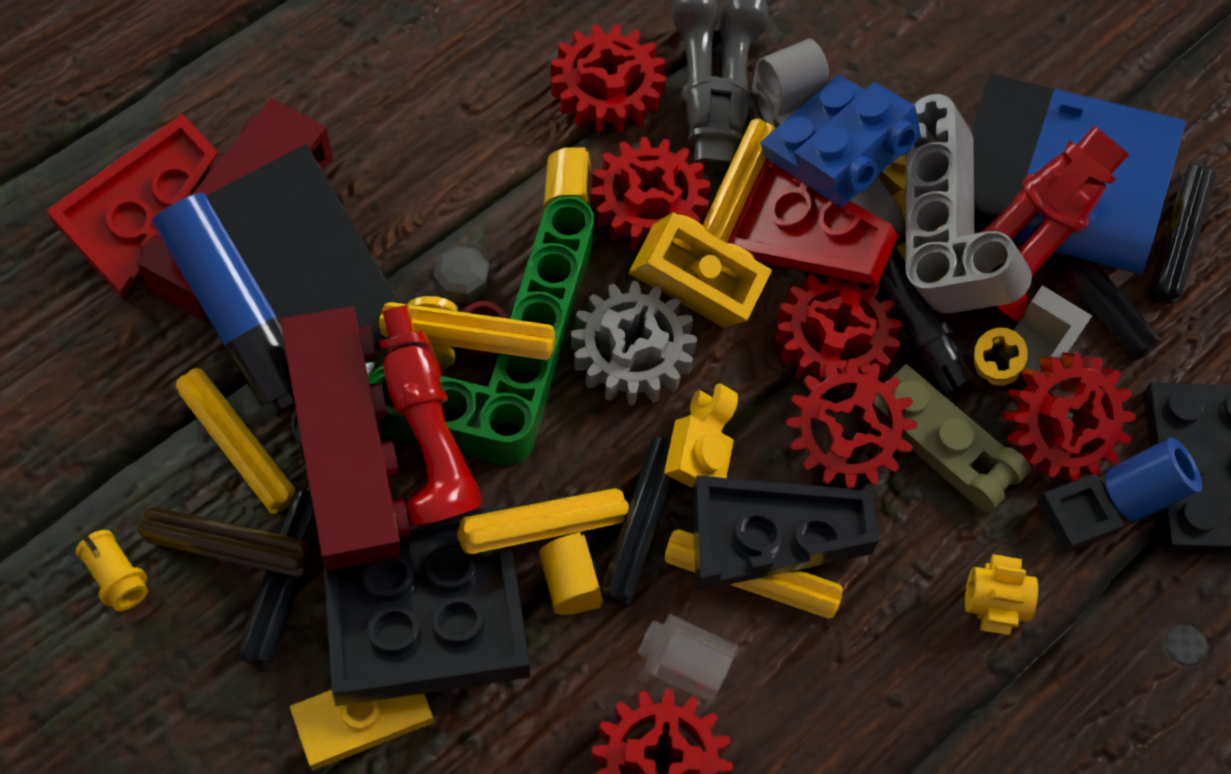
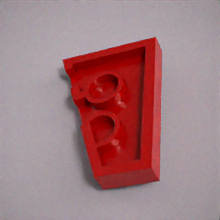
[46,114,219,300]

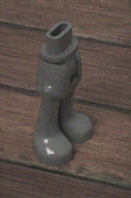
[671,0,769,172]

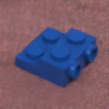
[760,74,921,208]

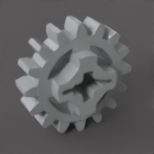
[571,281,697,405]

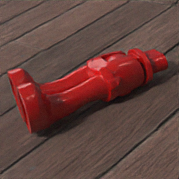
[981,125,1129,323]
[379,305,482,526]

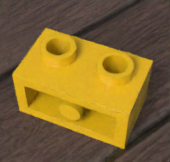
[628,212,772,328]

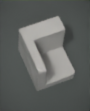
[996,285,1092,377]

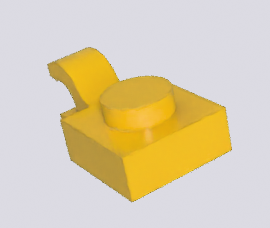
[664,383,738,488]

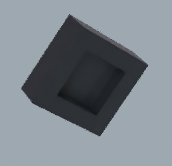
[1037,473,1125,554]

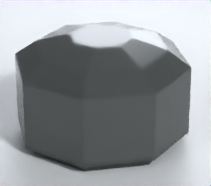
[434,246,490,305]

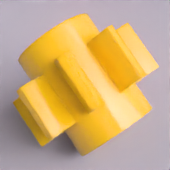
[965,554,1038,635]

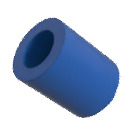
[1102,437,1202,522]

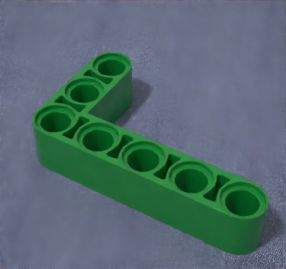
[368,196,594,466]

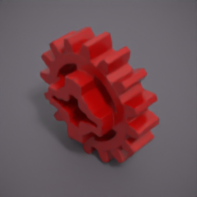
[551,24,666,133]
[590,137,710,251]
[774,274,902,393]
[1004,352,1136,481]
[785,359,917,488]
[591,689,733,774]

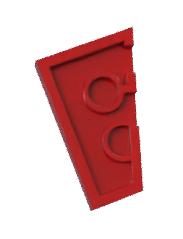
[727,158,898,286]

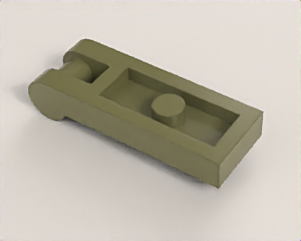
[872,364,1031,512]

